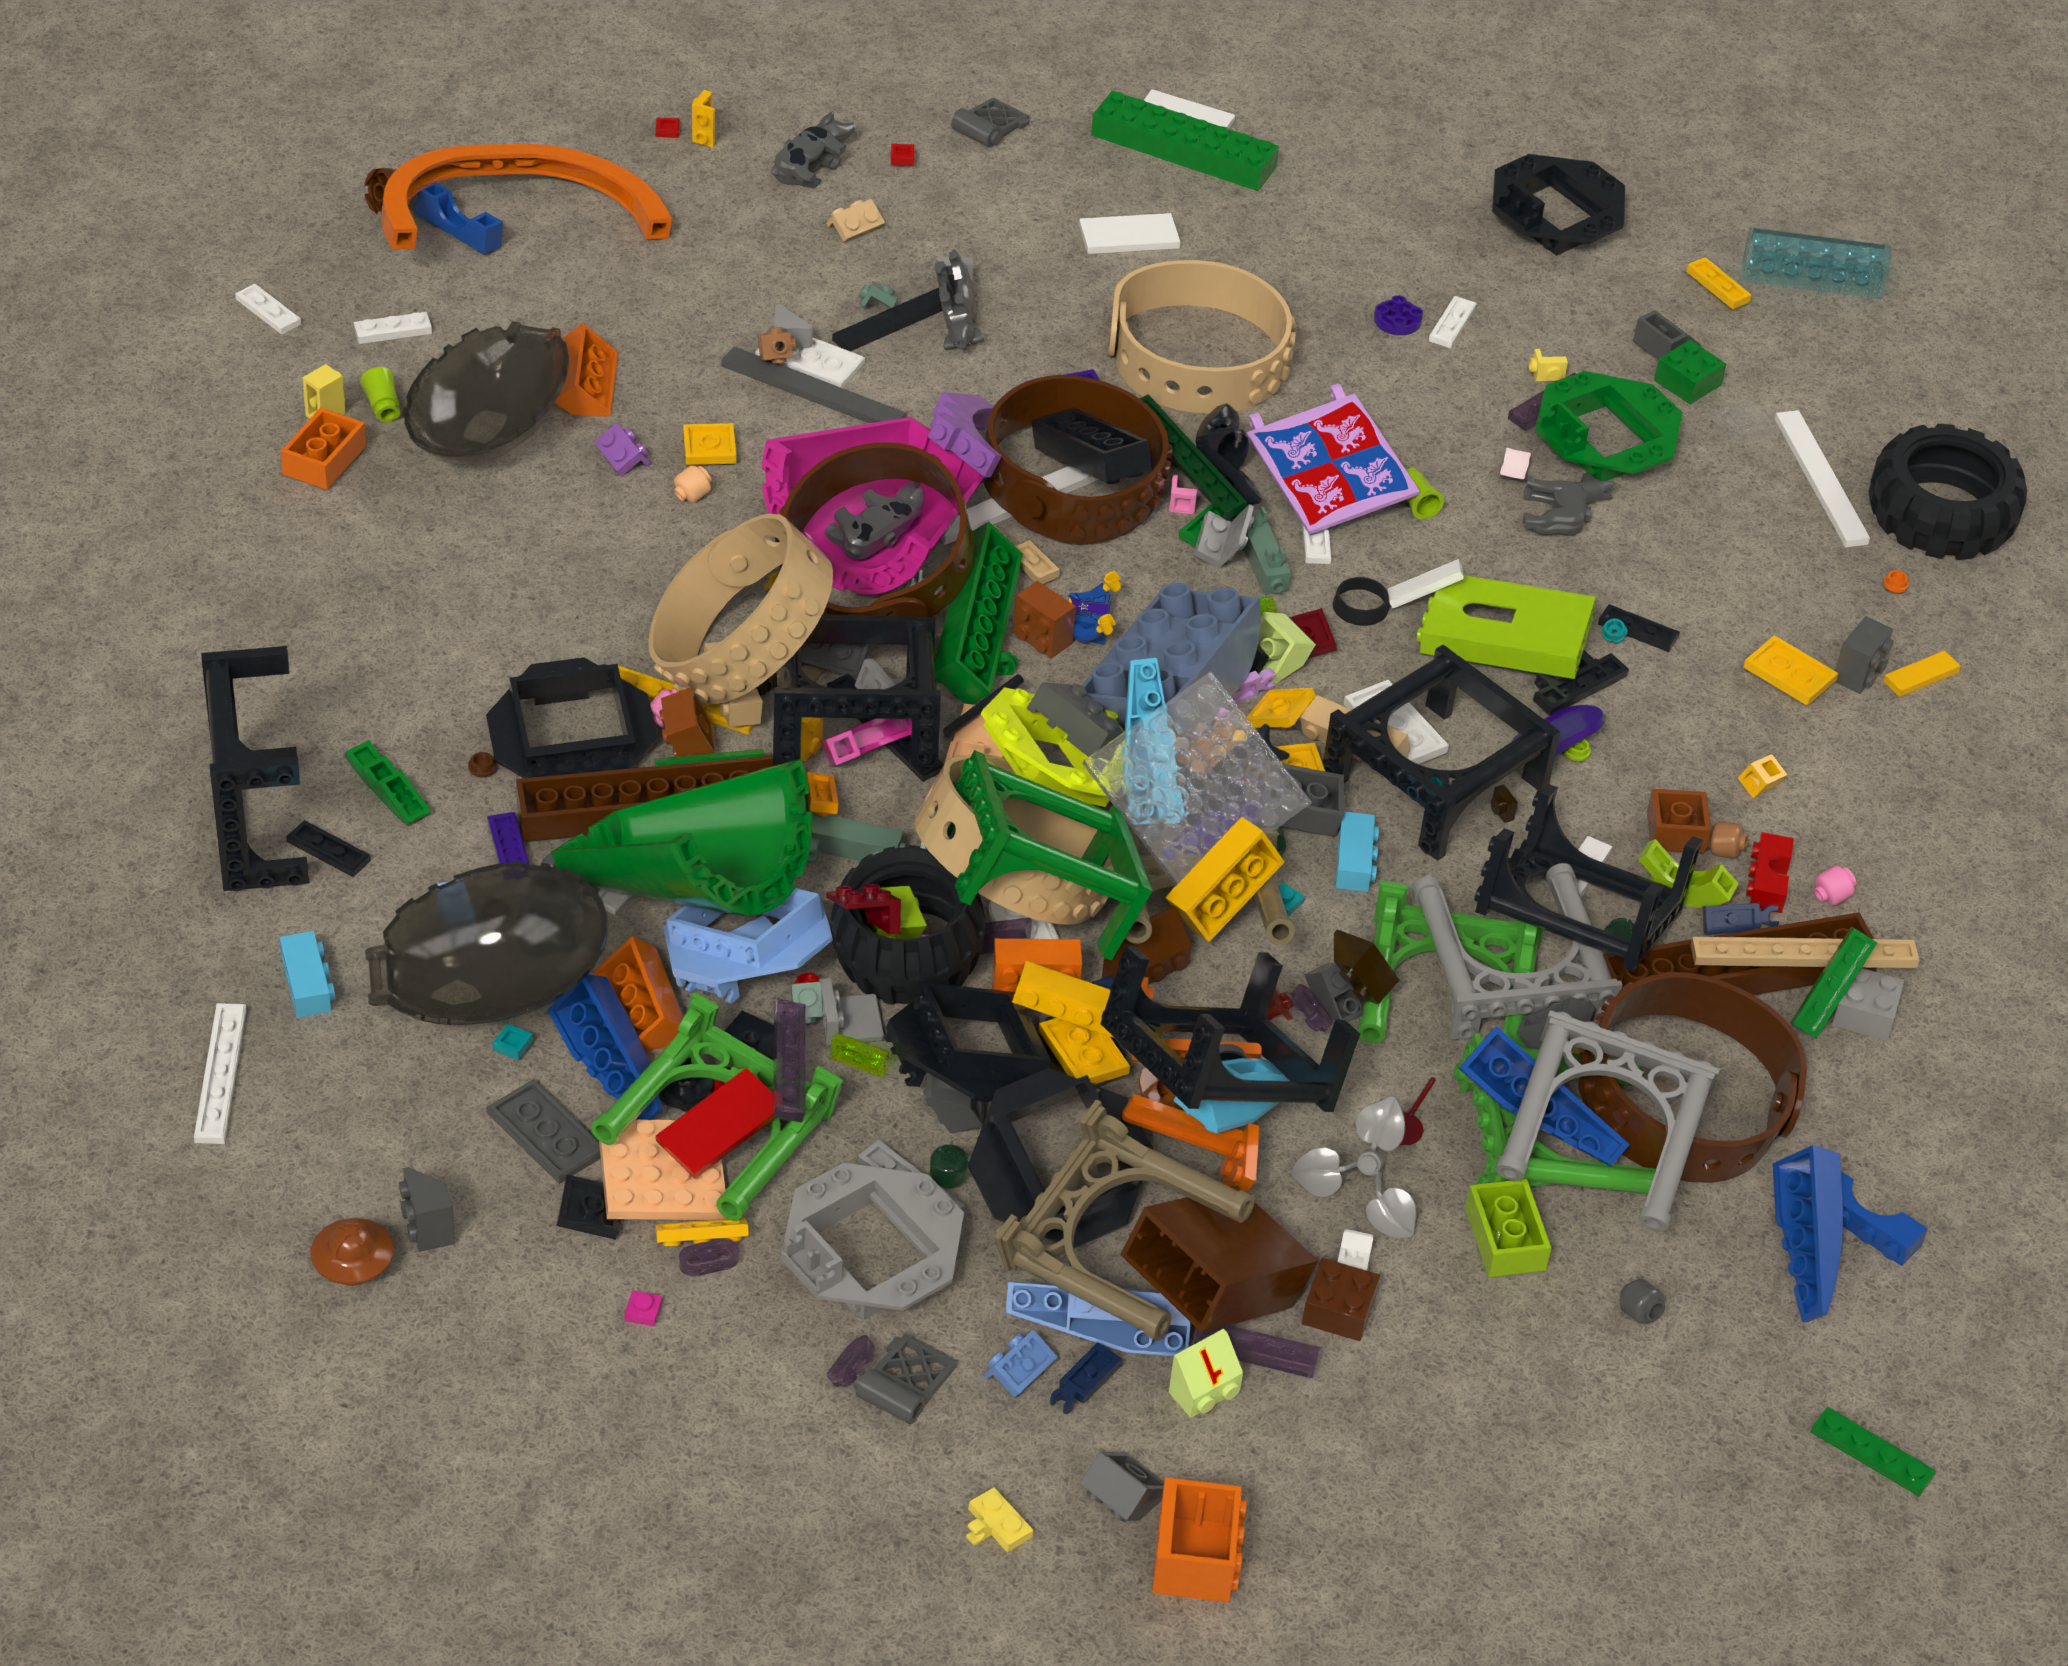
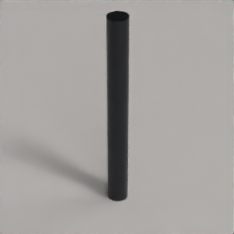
[943,674,1024,738]

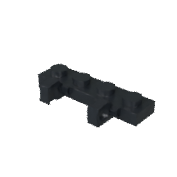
[1533,650,1629,716]

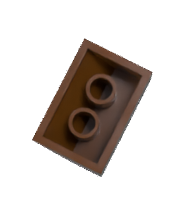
[1102,906,1192,985]

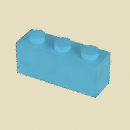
[1335,812,1379,892]
[279,931,335,1018]

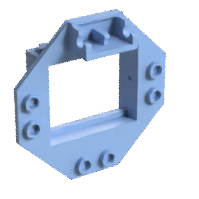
[663,888,833,1004]

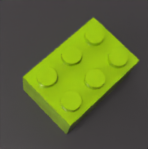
[1465,1179,1552,1278]

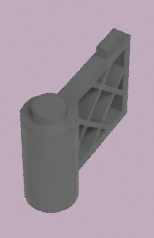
[951,98,1030,148]
[854,1334,958,1425]

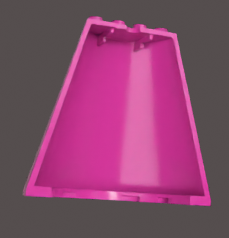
[762,417,985,595]

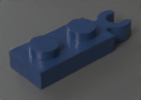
[1702,903,1779,934]
[1050,1342,1122,1414]

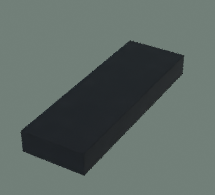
[1598,604,1680,652]
[286,820,371,877]

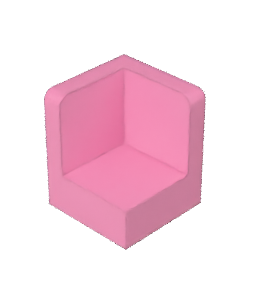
[1169,475,1197,514]

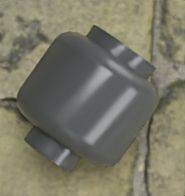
[1620,1279,1665,1324]

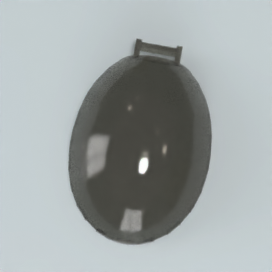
[403,321,569,464]
[365,862,609,1025]

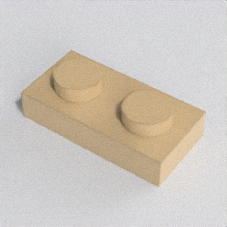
[1015,540,1060,584]

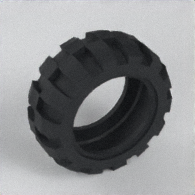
[1868,424,2027,560]

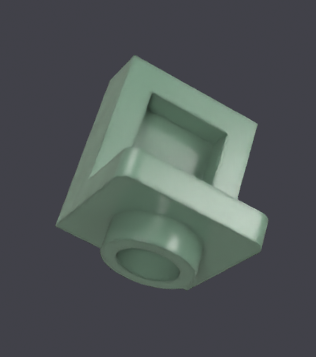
[858,281,897,308]
[791,982,823,1024]

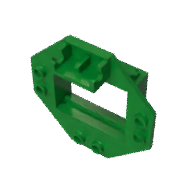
[1535,371,1683,481]

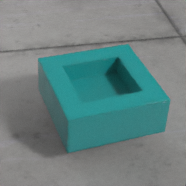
[1278,882,1305,917]
[493,1023,533,1061]

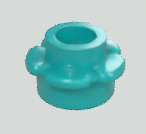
[1602,619,1627,643]

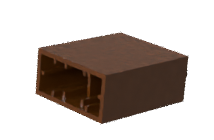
[1120,1185,1318,1333]

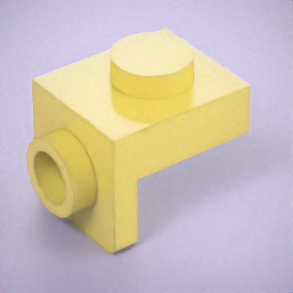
[1529,349,1568,381]

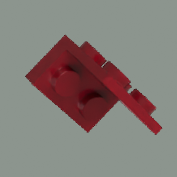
[826,884,901,934]

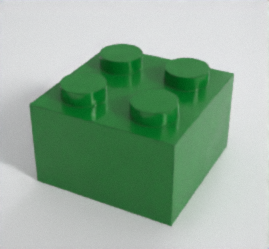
[1654,340,1727,405]

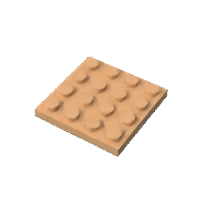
[599,1119,727,1220]

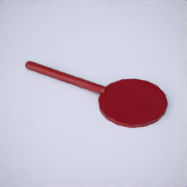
[1400,1077,1436,1146]

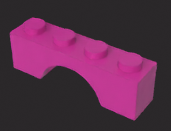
[820,719,912,766]

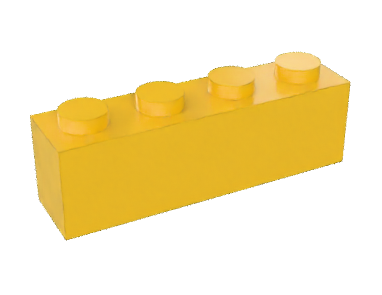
[1012,961,1114,1038]

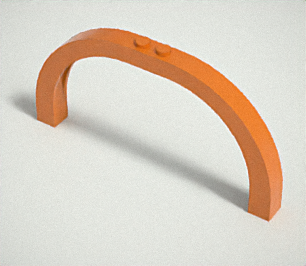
[381,144,672,250]

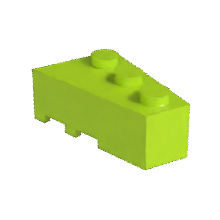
[866,886,927,939]

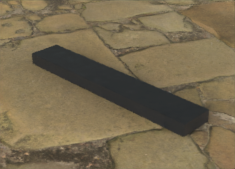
[832,287,943,351]
[827,673,944,782]

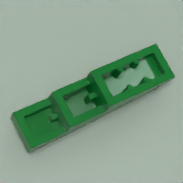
[345,740,431,826]

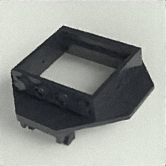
[1492,154,1625,256]
[486,657,657,778]
[885,982,1064,1102]
[968,1068,1153,1248]

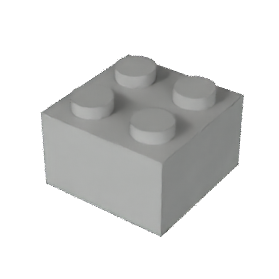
[1832,968,1904,1041]

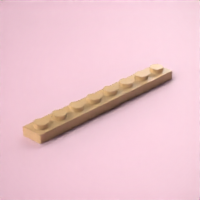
[1690,937,1920,968]

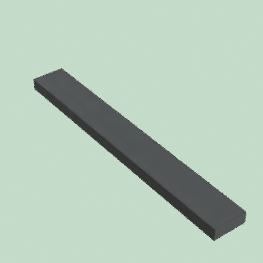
[721,347,906,423]

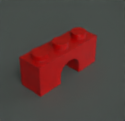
[1745,832,1794,913]

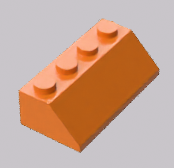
[554,323,618,417]
[593,936,684,1051]

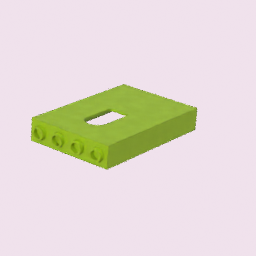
[1417,575,1596,679]

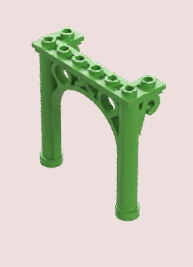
[1357,881,1548,1048]
[591,992,843,1221]
[1454,1033,1656,1196]

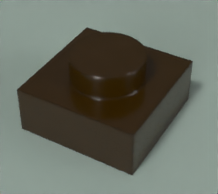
[1491,784,1517,823]

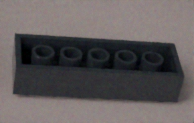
[1031,408,1152,484]

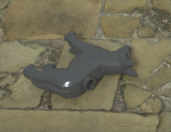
[1523,473,1616,536]

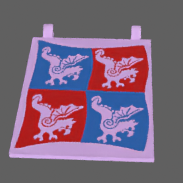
[1246,383,1420,535]

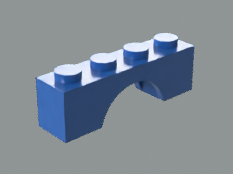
[416,182,503,255]
[1841,1171,1928,1266]

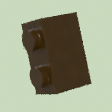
[1334,929,1399,1005]

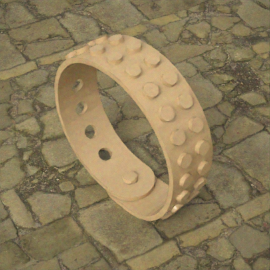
[1109,260,1296,413]
[648,513,833,704]
[914,754,1115,925]

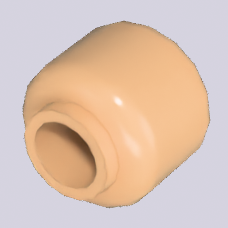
[673,465,712,503]

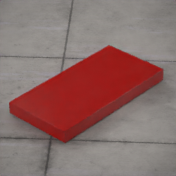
[655,1067,786,1179]

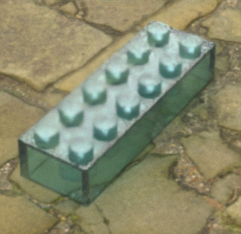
[1741,228,1891,299]

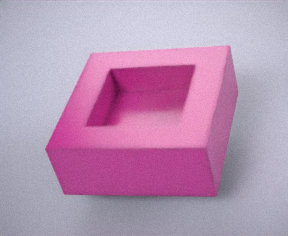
[624,1290,662,1327]

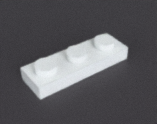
[354,312,432,344]

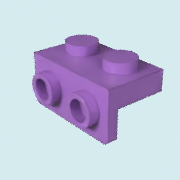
[594,423,651,476]

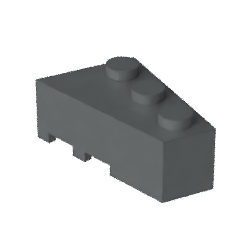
[1027,682,1125,761]

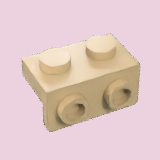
[826,199,885,242]

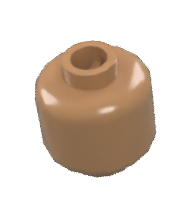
[1707,821,1748,859]

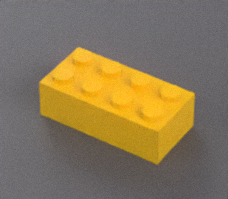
[1165,817,1285,943]

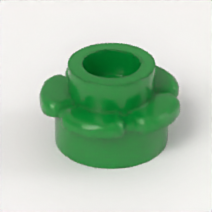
[996,652,1018,675]

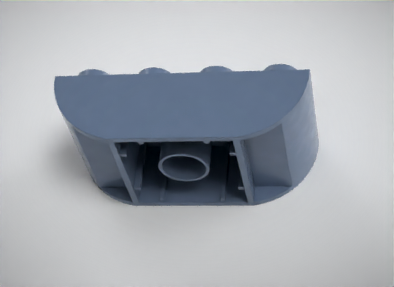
[1081,582,1260,739]

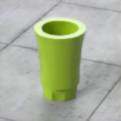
[360,367,400,423]
[1405,467,1444,520]

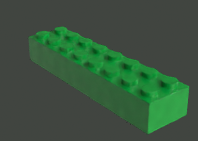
[1091,91,1279,191]
[935,521,1023,705]

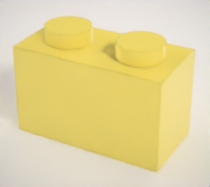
[303,364,345,418]

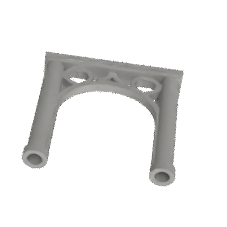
[1412,863,1623,1039]
[1495,1010,1720,1232]

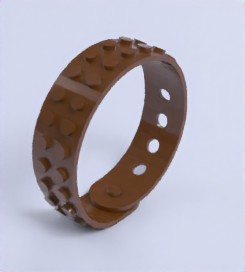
[983,375,1172,544]
[775,442,975,617]
[1577,972,1807,1183]

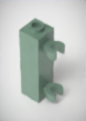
[1243,506,1291,594]
[807,812,907,863]

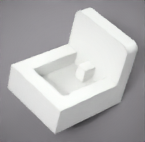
[1338,1229,1373,1271]

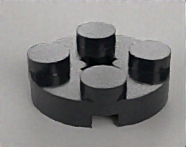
[659,1058,714,1112]

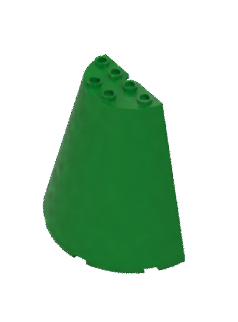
[551,759,812,916]

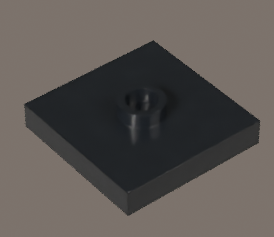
[724,1010,791,1061]
[556,1174,620,1240]

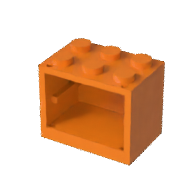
[1152,1477,1247,1603]

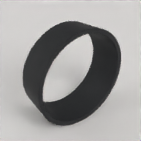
[1333,577,1389,626]

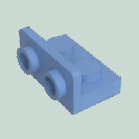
[983,1329,1058,1398]

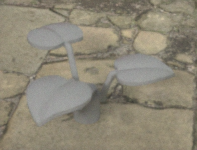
[1292,1096,1417,1238]

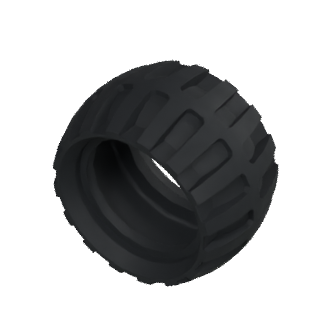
[831,845,985,1005]

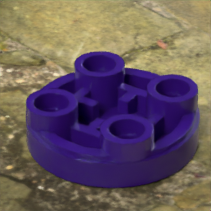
[1374,295,1423,335]

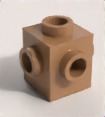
[757,327,796,363]

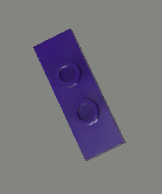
[487,812,531,882]

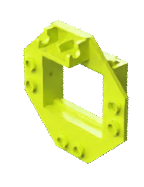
[981,687,1125,807]

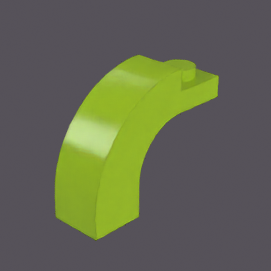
[1638,839,1739,908]

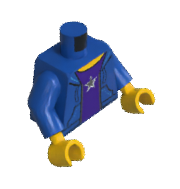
[1068,571,1121,645]

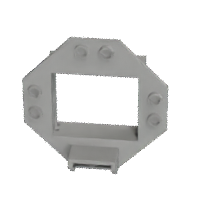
[781,1163,964,1320]

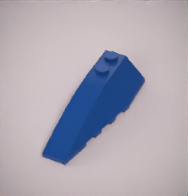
[547,973,662,1120]
[1459,1026,1630,1167]
[1773,1145,1843,1322]

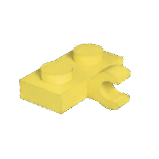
[966,1487,1034,1553]

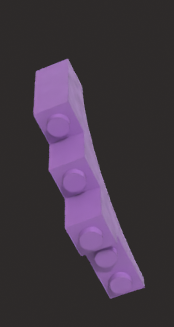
[928,392,1002,478]

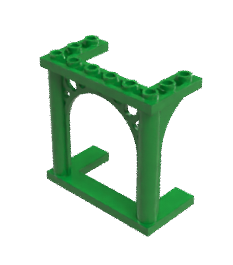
[936,750,1153,960]

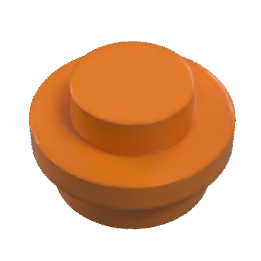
[1883,570,1909,593]

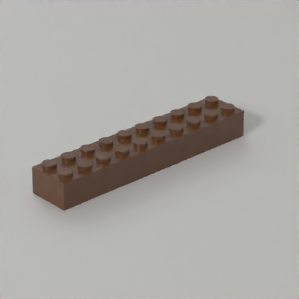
[516,755,776,841]
[1603,912,1877,995]

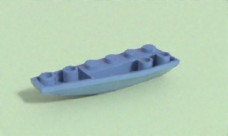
[1006,1281,1190,1356]

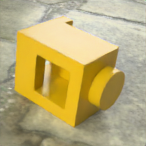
[1738,754,1787,798]

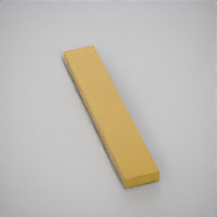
[608,666,755,735]

